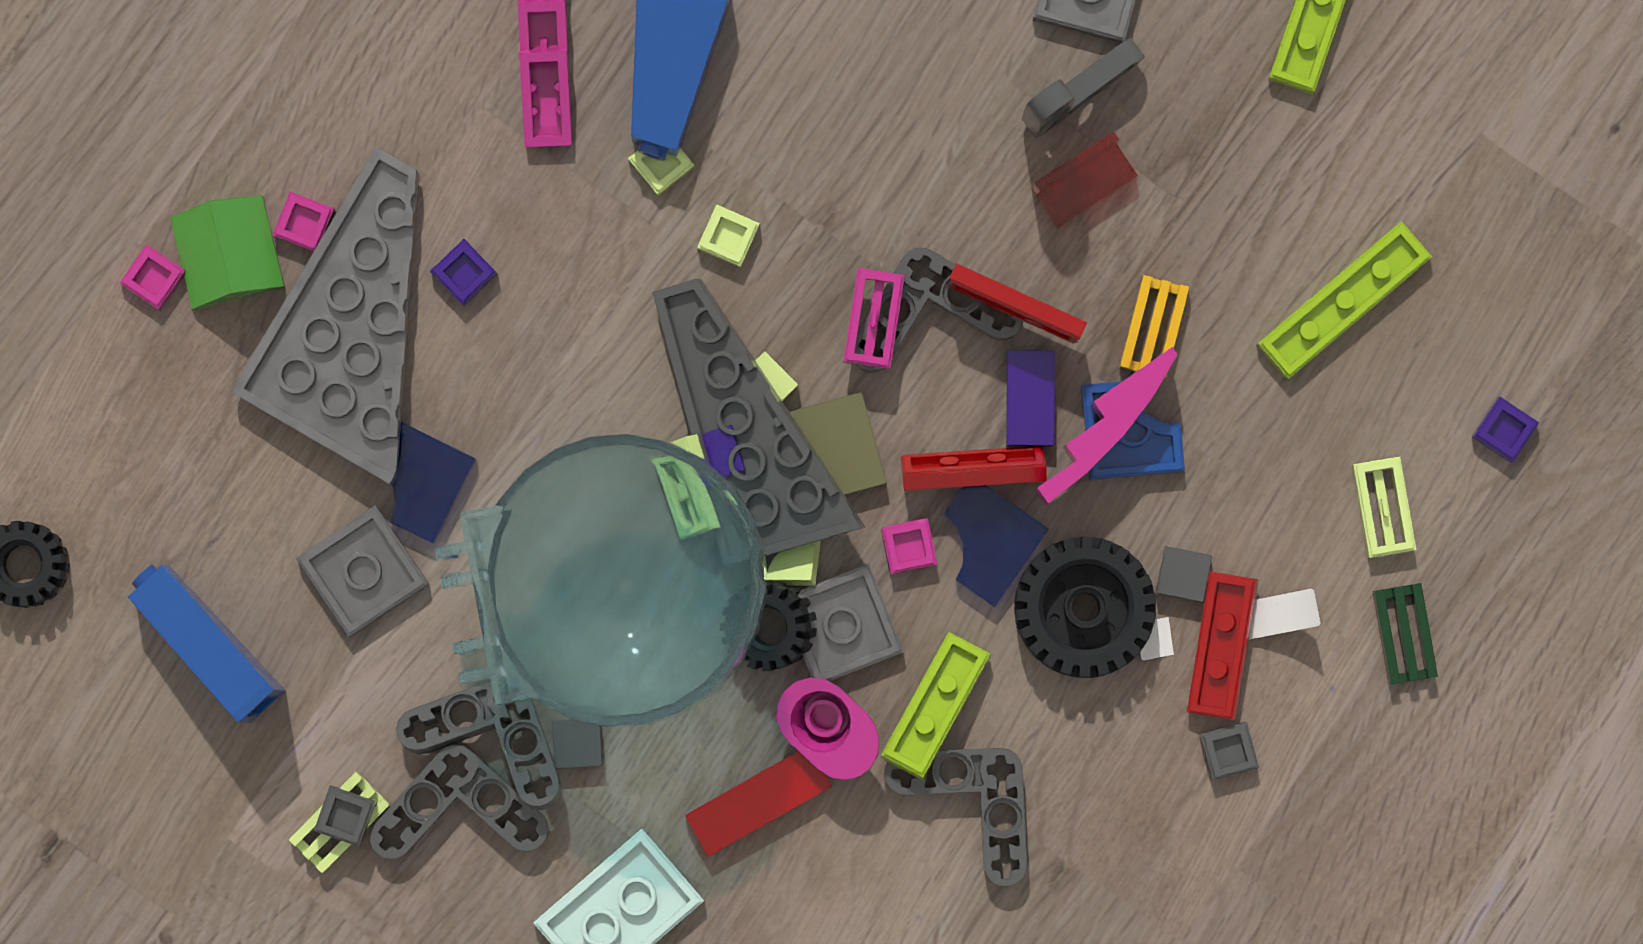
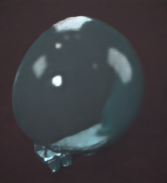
[435,434,768,727]

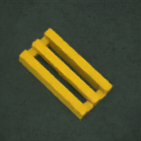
[1119,275,1189,379]

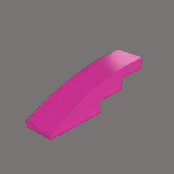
[517,0,572,147]
[1035,347,1178,506]

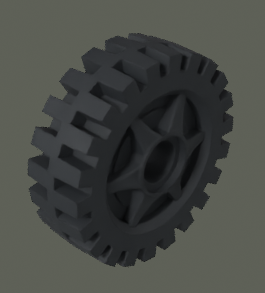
[1014,537,1156,678]

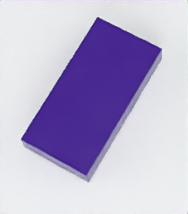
[1006,350,1055,446]

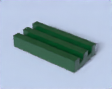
[1372,583,1438,685]

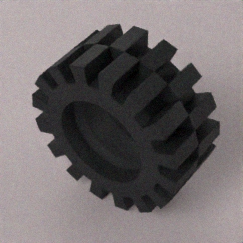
[0,521,70,608]
[724,582,817,671]

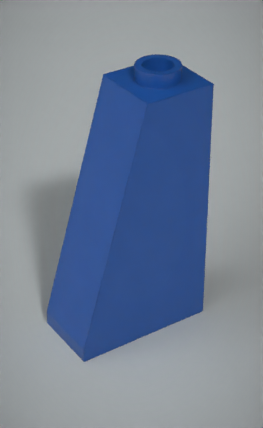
[631,0,731,161]
[128,564,286,723]

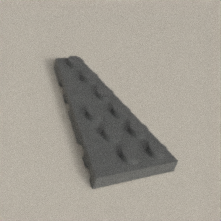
[652,279,866,566]

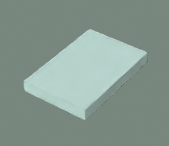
[533,828,704,944]

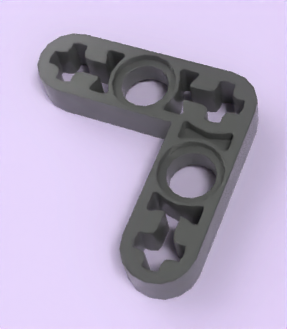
[1022,38,1145,138]
[854,248,1023,373]
[396,676,562,810]
[370,744,549,859]
[884,748,1027,887]

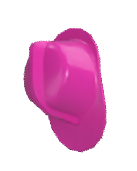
[776,677,880,780]

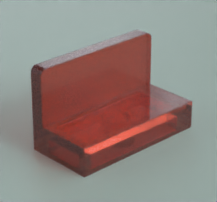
[1032,131,1138,229]

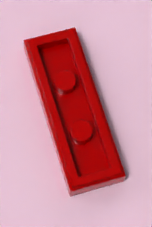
[947,263,1087,344]
[901,446,1047,491]
[1187,571,1259,721]
[685,751,832,857]

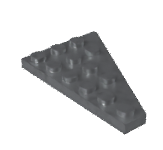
[231,147,419,486]

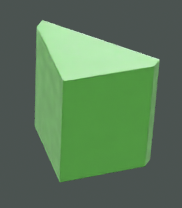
[170,195,285,310]

